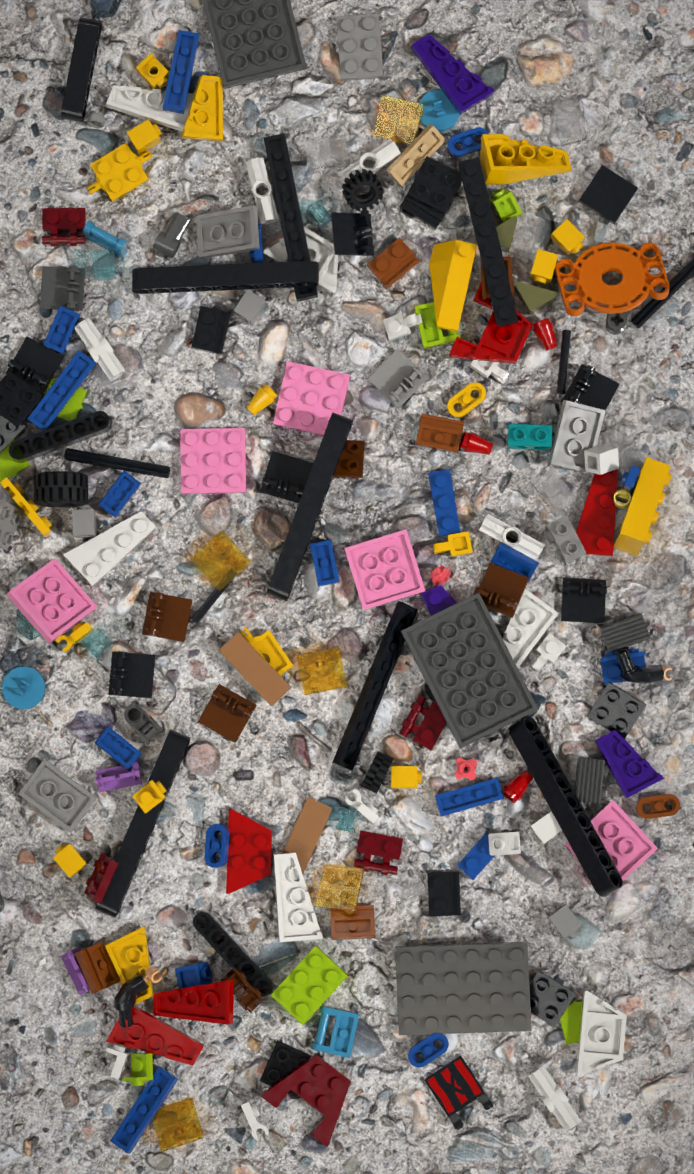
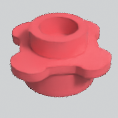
[430,565,451,586]
[455,758,477,780]

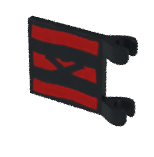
[425,1056,493,1130]

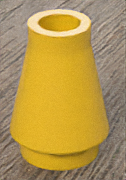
[246,383,278,415]

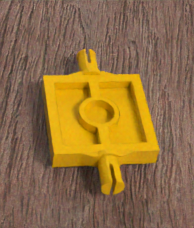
[86,143,153,202]
[239,627,294,677]

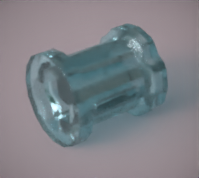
[306,200,332,229]
[336,808,358,832]

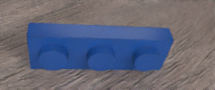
[428,469,461,537]
[435,778,504,817]

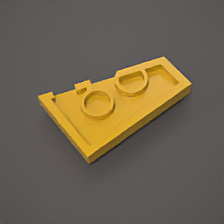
[180,75,223,142]
[0,477,53,538]
[105,926,154,1006]

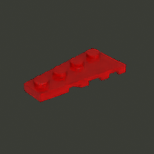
[576,470,618,556]
[153,979,234,1025]
[106,1006,204,1066]

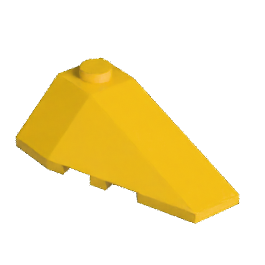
[480,134,572,185]
[429,240,477,332]

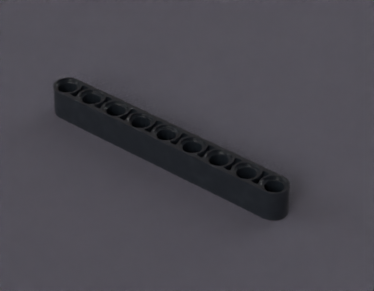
[132,261,319,294]
[267,412,353,601]
[509,715,623,897]
[95,730,191,918]

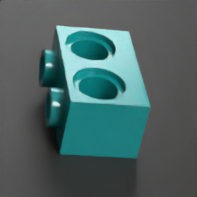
[507,424,552,451]

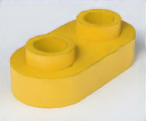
[447,382,486,418]

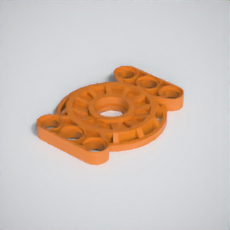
[556,242,669,316]

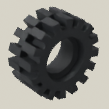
[342,169,384,211]
[361,751,394,794]

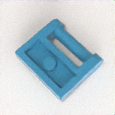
[83,220,128,259]
[311,1005,359,1058]

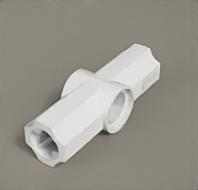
[337,139,401,184]
[245,157,279,225]
[74,318,126,382]
[479,514,545,561]
[528,1065,581,1131]

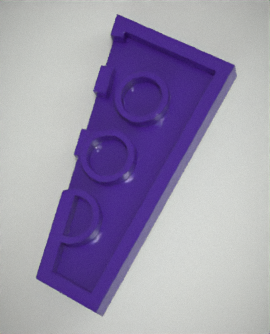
[411,34,495,115]

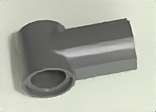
[153,212,190,258]

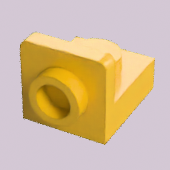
[132,780,167,814]

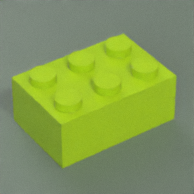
[271,945,348,1025]

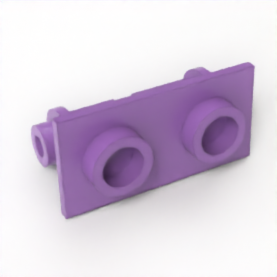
[95,762,142,792]
[61,946,90,995]

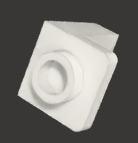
[488,832,521,856]
[105,1044,130,1080]

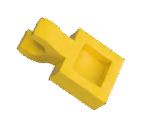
[433,531,473,557]
[55,622,94,652]

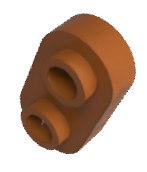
[636,794,680,819]

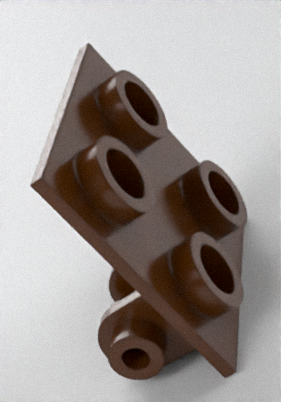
[333,440,365,480]
[474,563,529,618]
[142,592,193,642]
[198,684,257,743]
[221,968,264,1013]

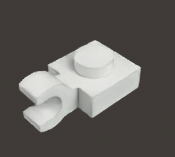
[383,313,423,341]
[470,360,509,384]
[532,633,567,672]
[345,789,379,824]
[241,1100,269,1140]

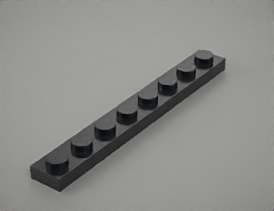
[264,133,318,302]
[458,157,519,328]
[332,601,418,771]

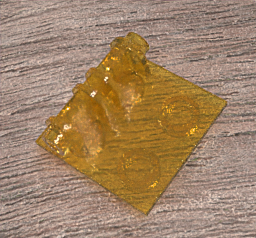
[373,94,424,145]
[191,530,251,591]
[296,647,347,695]
[314,865,364,914]
[153,1098,204,1152]

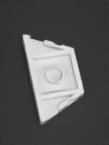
[263,227,339,295]
[576,990,627,1077]

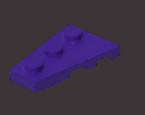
[595,730,664,799]

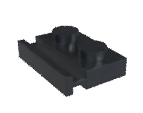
[399,194,452,230]
[191,306,231,355]
[427,871,461,917]

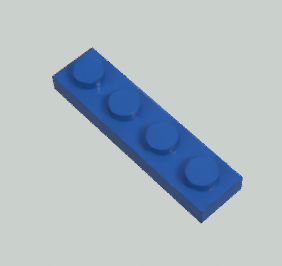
[163,30,200,114]
[28,350,96,431]
[110,1066,178,1154]

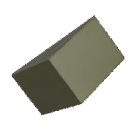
[496,216,518,253]
[514,281,558,315]

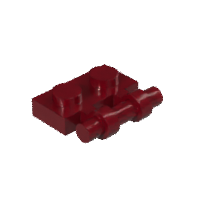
[42,208,86,247]
[399,695,446,751]
[354,831,403,876]
[84,852,118,904]

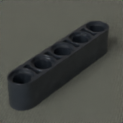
[61,17,102,122]
[9,411,111,463]
[193,911,273,997]

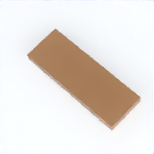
[218,632,292,706]
[283,797,333,874]

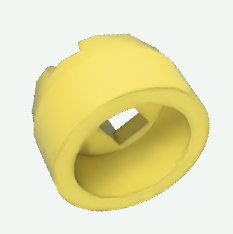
[614,490,631,509]

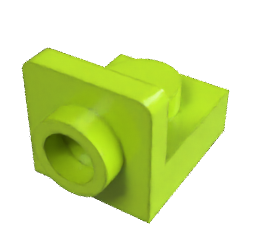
[489,188,523,223]
[123,1053,153,1086]

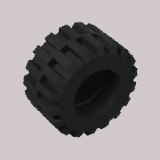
[34,471,88,507]

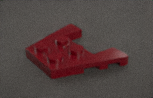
[260,1054,351,1147]

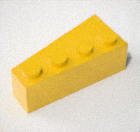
[613,457,672,556]

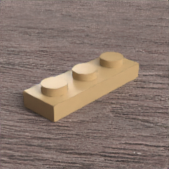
[386,124,446,186]

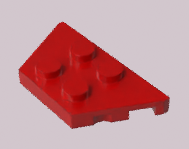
[226,809,272,894]

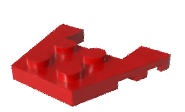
[449,283,533,364]

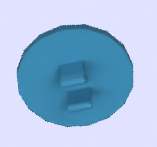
[418,89,460,131]
[2,666,45,709]

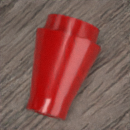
[533,318,558,351]
[459,431,493,455]
[502,770,533,803]

